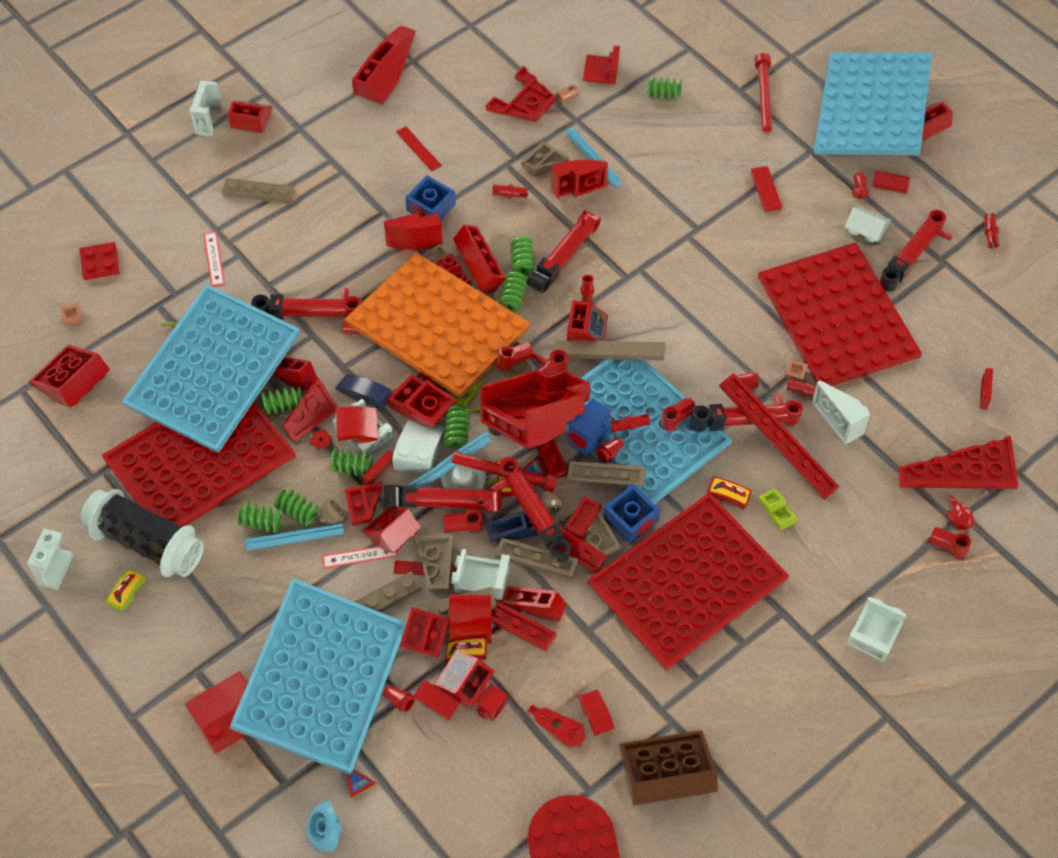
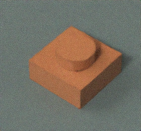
[60,303,83,326]
[784,359,808,383]

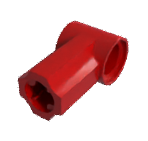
[496,343,534,371]
[661,397,696,431]
[443,509,483,533]
[929,526,971,558]

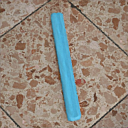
[566,127,621,188]
[409,432,492,487]
[245,523,344,550]

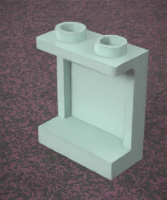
[190,80,222,136]
[333,399,393,457]
[27,529,74,590]
[451,549,510,600]
[846,597,907,662]

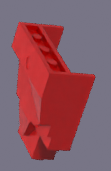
[480,370,590,449]

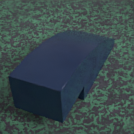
[335,374,392,411]
[486,511,539,542]

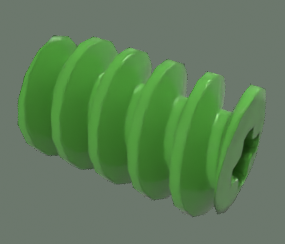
[647,77,682,101]
[510,236,535,277]
[498,271,527,313]
[262,386,302,415]
[444,406,470,449]
[330,447,374,477]
[274,489,319,526]
[237,501,282,534]

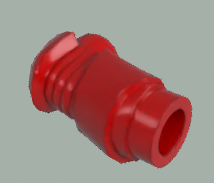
[852,172,869,200]

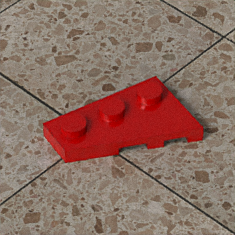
[282,378,338,442]

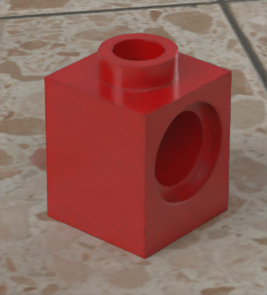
[476,683,508,721]

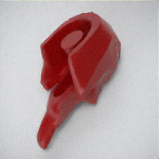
[947,495,975,530]

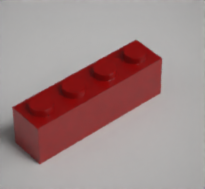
[453,224,506,293]

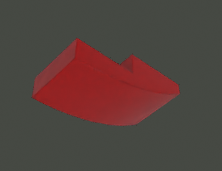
[437,254,472,285]
[412,679,460,721]
[578,689,615,736]

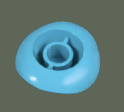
[306,801,342,852]

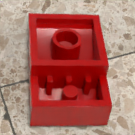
[551,160,608,198]
[383,213,443,250]
[388,374,456,427]
[449,594,492,644]

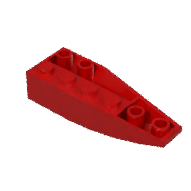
[352,25,416,105]

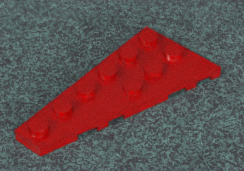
[898,435,1019,489]

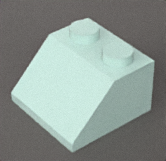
[845,206,891,243]

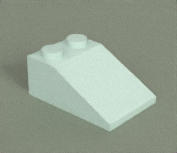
[812,381,870,444]
[392,420,445,475]

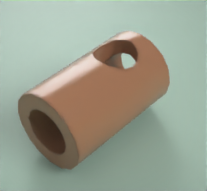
[555,84,579,104]

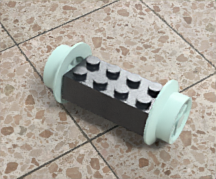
[80,489,204,577]

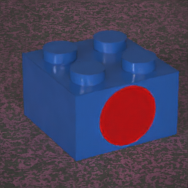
[405,175,456,221]
[568,398,612,456]
[603,484,660,544]

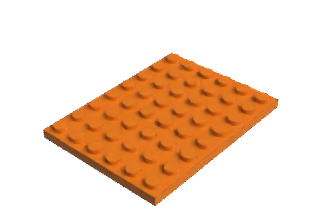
[345,252,530,398]

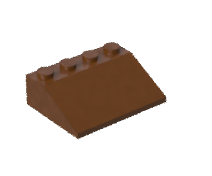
[619,730,718,806]

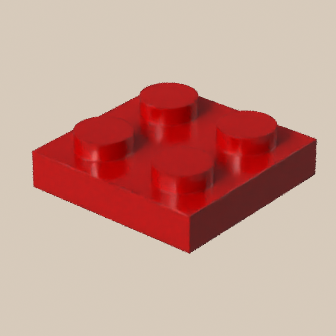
[79,242,120,280]

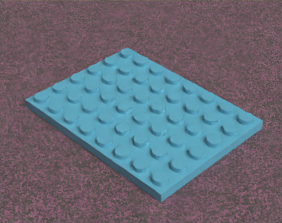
[814,52,932,156]
[122,284,301,453]
[565,359,732,504]
[230,578,406,775]

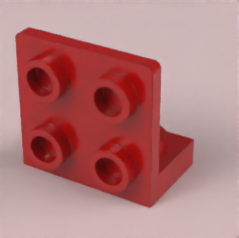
[583,45,620,85]

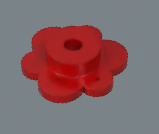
[310,430,332,449]

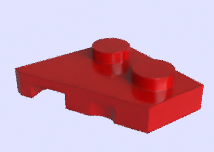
[345,481,383,526]

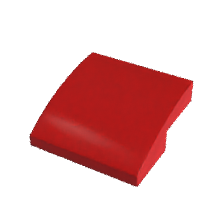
[336,406,378,444]
[399,607,449,658]

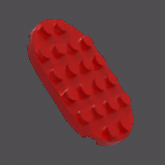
[528,795,620,858]

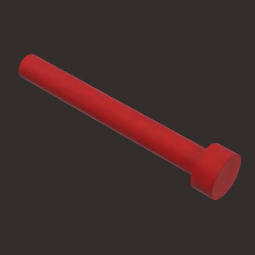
[754,53,772,132]
[451,452,557,492]

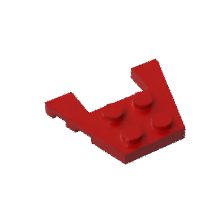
[485,65,556,122]

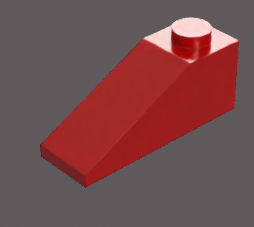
[272,357,318,390]
[500,586,567,621]

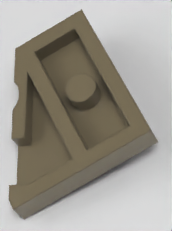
[521,141,569,174]

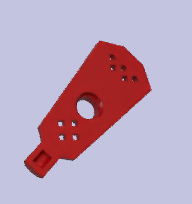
[527,704,586,748]

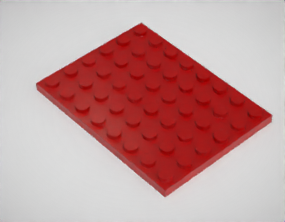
[758,242,922,386]
[102,402,296,527]
[587,493,789,671]

